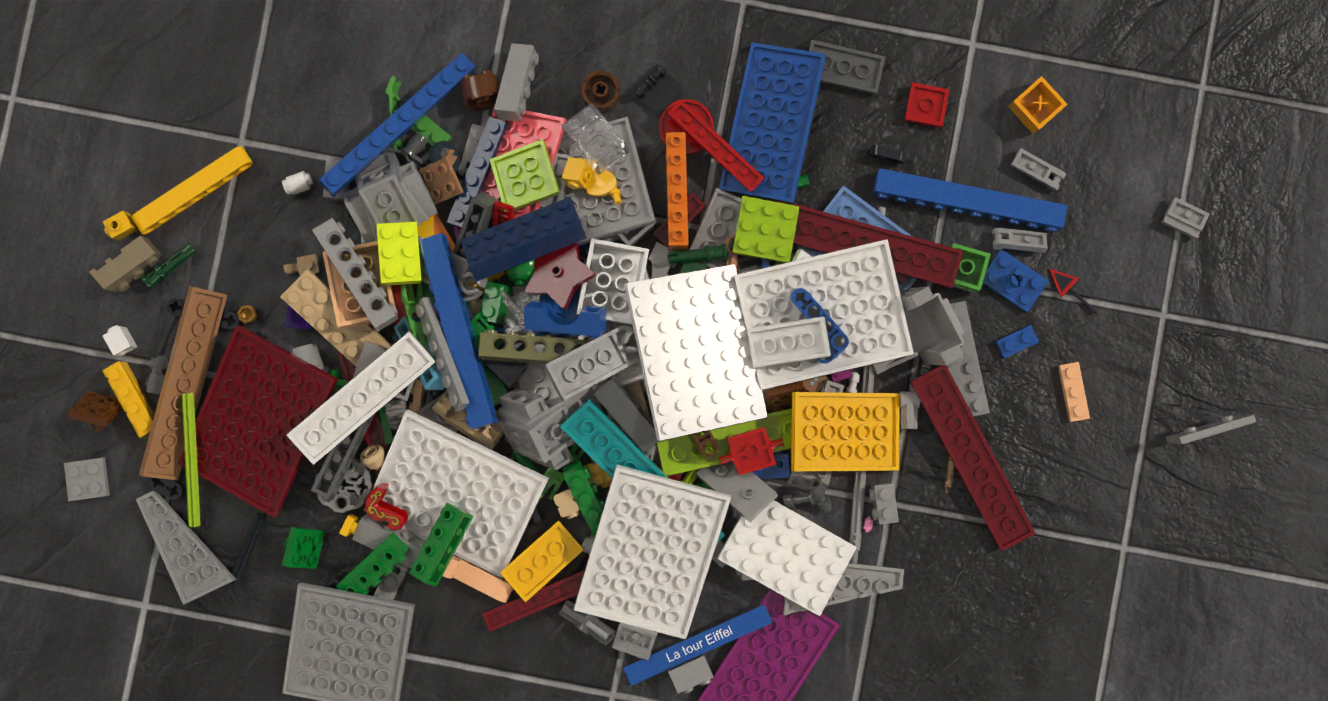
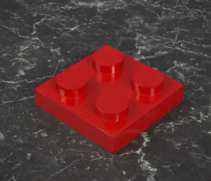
[904,82,950,128]

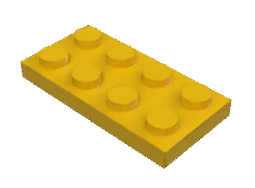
[500,521,584,602]

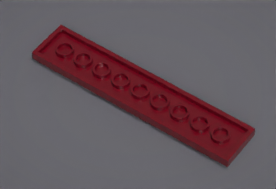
[775,200,963,289]
[910,365,1036,551]

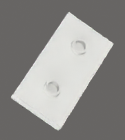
[747,316,831,368]

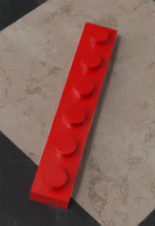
[668,100,764,193]

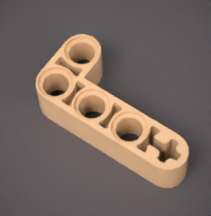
[442,555,513,603]

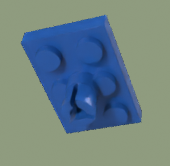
[982,249,1049,313]

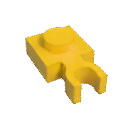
[339,515,360,537]

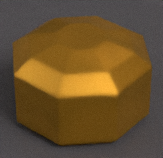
[237,305,258,324]

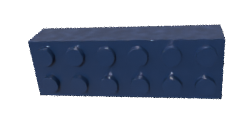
[461,197,587,282]

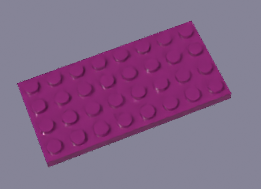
[697,589,840,701]

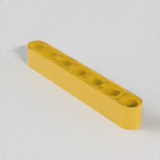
[131,146,253,234]

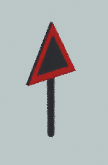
[1049,269,1097,314]

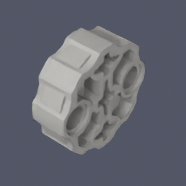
[315,456,375,513]

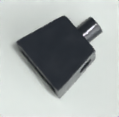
[483,343,529,391]

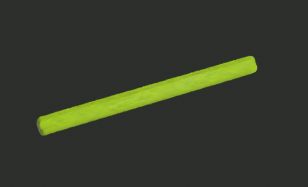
[182,393,200,527]

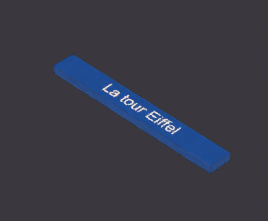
[624,604,773,686]

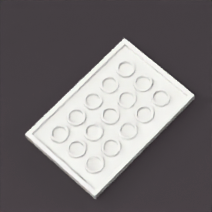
[717,500,857,616]

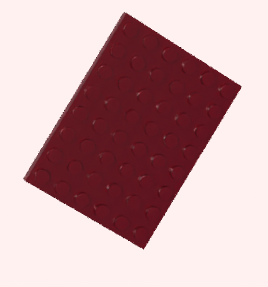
[178,325,338,518]

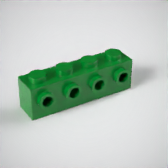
[563,460,605,538]
[409,502,474,587]
[336,532,409,595]

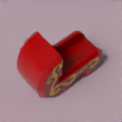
[365,483,409,531]

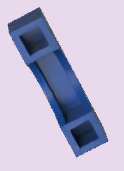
[524,301,606,338]

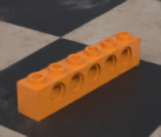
[666,132,688,251]

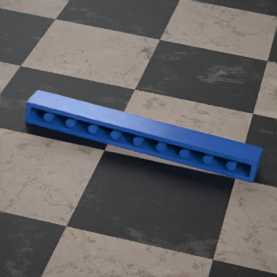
[319,53,476,198]
[872,168,1068,232]
[419,233,499,429]

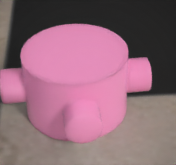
[863,516,873,533]

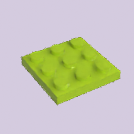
[489,139,561,212]
[732,196,799,263]

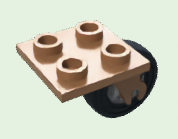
[420,141,464,205]

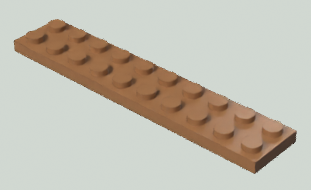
[139,286,227,481]

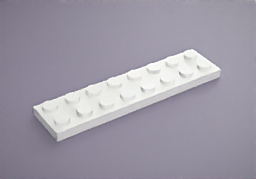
[287,331,436,465]

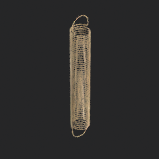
[944,456,954,493]

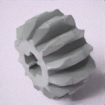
[385,397,408,430]

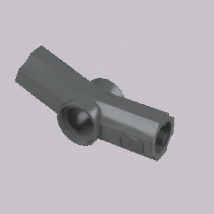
[559,600,615,645]

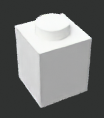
[103,325,137,357]

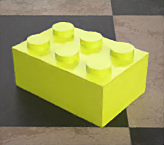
[376,222,421,286]

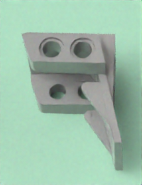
[342,146,438,243]
[871,286,965,374]
[498,386,604,470]

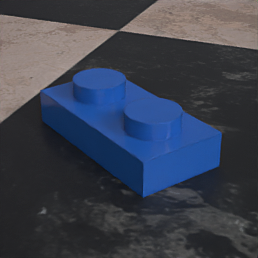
[995,325,1039,359]

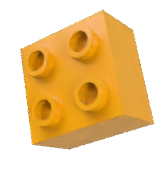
[1008,76,1067,134]

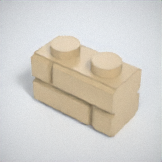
[553,489,580,519]

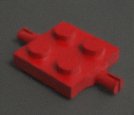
[719,427,784,476]

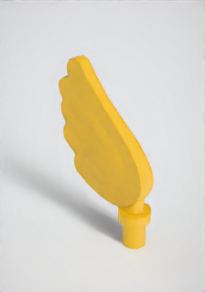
[579,158,622,205]

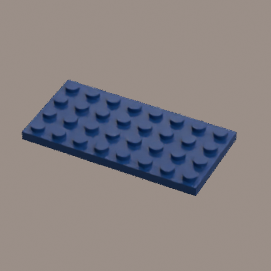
[719,42,826,204]

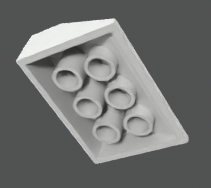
[577,238,649,325]

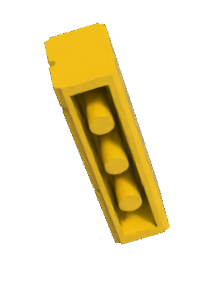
[103,361,155,438]

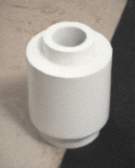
[282,171,313,195]

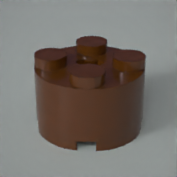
[460,70,500,111]
[581,70,620,114]

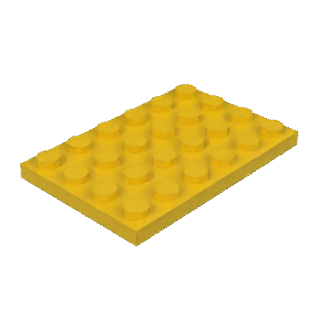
[791,392,900,471]

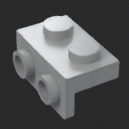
[612,622,658,660]

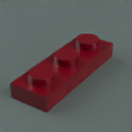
[653,192,706,247]

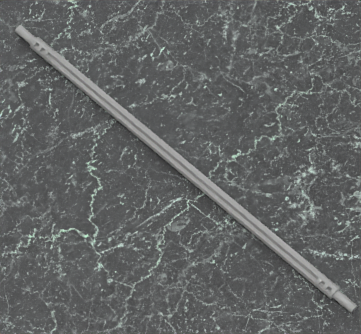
[849,207,886,564]

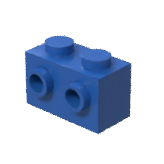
[753,450,790,479]

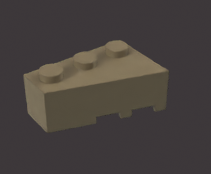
[89,236,162,293]

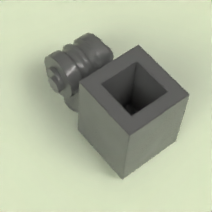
[145,356,170,394]

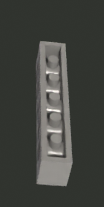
[312,218,398,332]

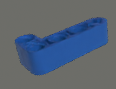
[790,288,849,364]

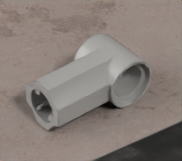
[899,391,920,429]

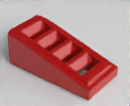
[492,201,515,227]

